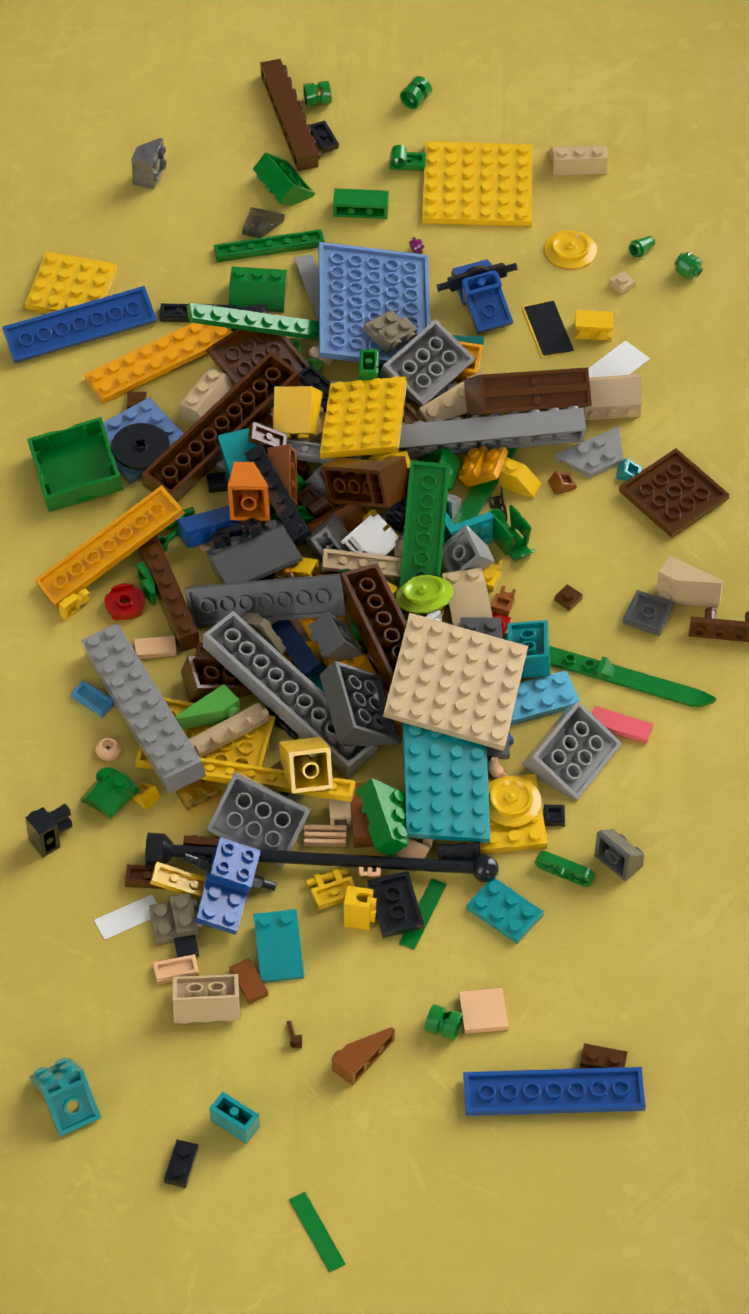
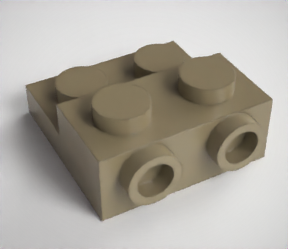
[363,310,418,353]
[242,613,286,654]
[149,893,202,946]

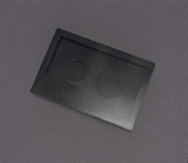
[367,871,425,938]

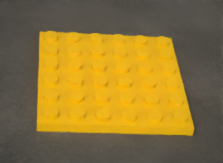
[422,141,532,227]

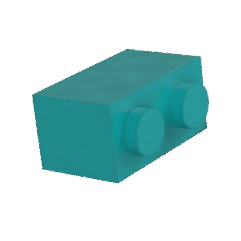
[209,1092,260,1144]

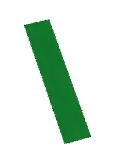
[399,878,447,950]
[289,1192,346,1272]

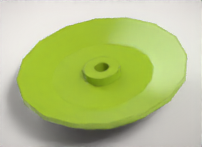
[396,575,454,614]

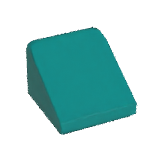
[616,458,642,481]

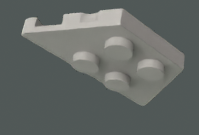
[555,426,623,478]

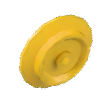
[544,230,597,270]
[488,776,541,827]

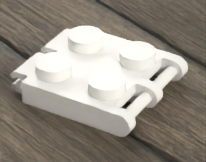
[341,514,399,556]

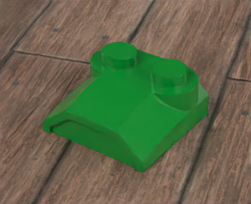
[80,767,139,819]

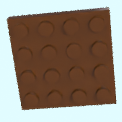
[206,311,309,386]
[619,448,730,538]

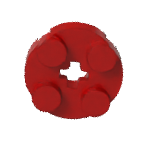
[105,583,145,621]

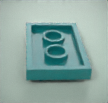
[466,878,544,944]

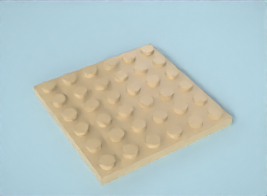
[383,613,528,751]

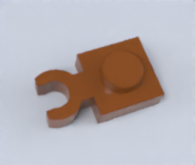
[490,586,516,616]

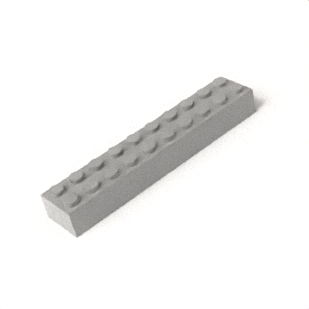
[399,406,586,458]
[203,611,377,779]
[81,623,206,794]

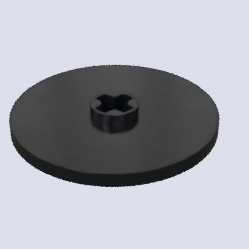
[112,423,170,470]

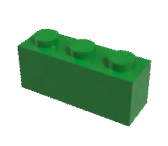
[333,188,389,219]

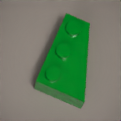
[355,778,408,857]

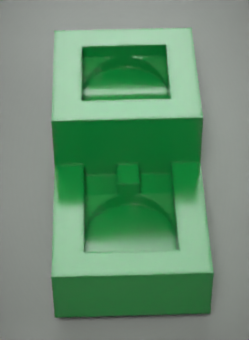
[136,561,156,606]

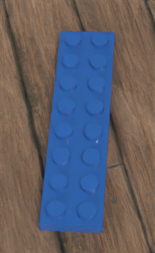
[2,286,157,363]
[463,1067,646,1116]

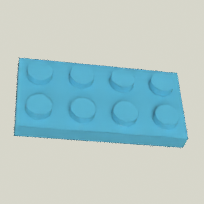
[510,671,580,726]

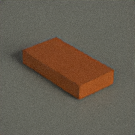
[229,958,268,1004]

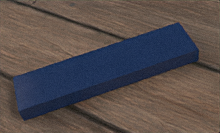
[271,620,323,678]

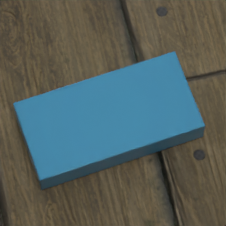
[71,680,115,718]

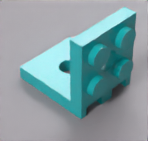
[443,512,494,545]
[29,1058,101,1137]

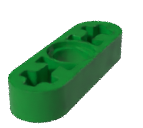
[534,851,595,887]

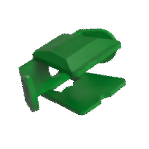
[489,504,535,562]

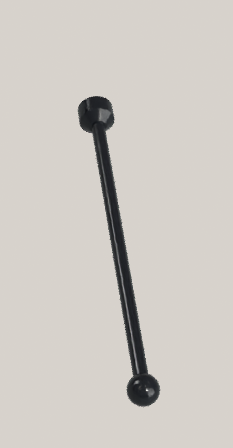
[145,832,499,882]

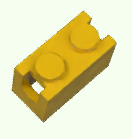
[574,310,613,341]
[344,886,377,930]

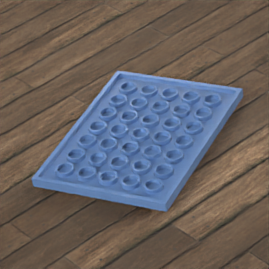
[318,242,430,365]

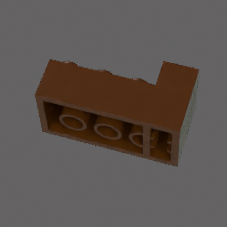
[321,455,410,508]

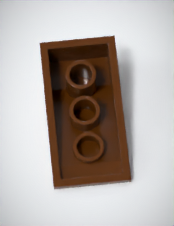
[180,656,254,703]

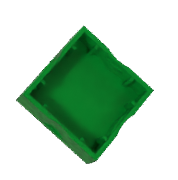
[27,417,124,512]

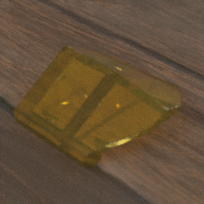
[175,779,222,811]

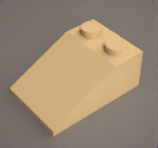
[656,556,724,608]
[442,567,493,627]

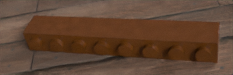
[260,58,321,171]
[137,535,199,652]

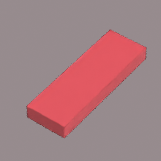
[592,706,653,744]

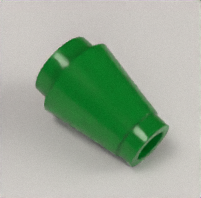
[628,236,655,257]

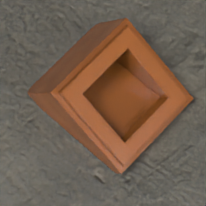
[548,471,577,494]

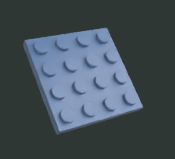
[103,397,184,484]

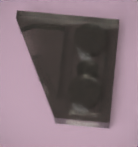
[242,207,285,238]

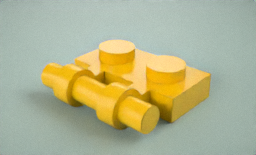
[305,867,356,911]

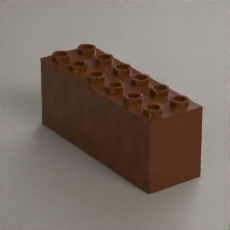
[464,367,592,418]

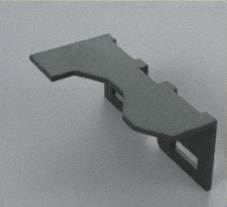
[488,486,508,521]

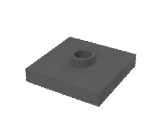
[622,590,675,636]

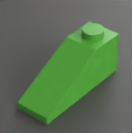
[175,684,240,730]

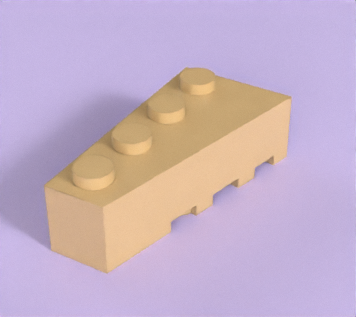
[416,370,484,423]

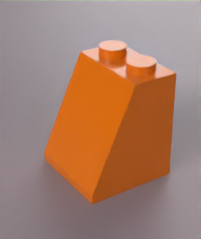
[228,462,270,521]

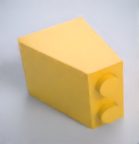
[273,386,322,439]
[279,737,333,794]

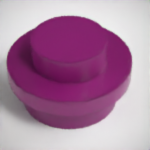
[409,237,424,254]

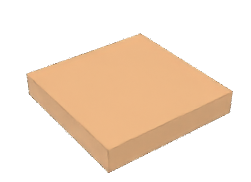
[459,988,508,1034]

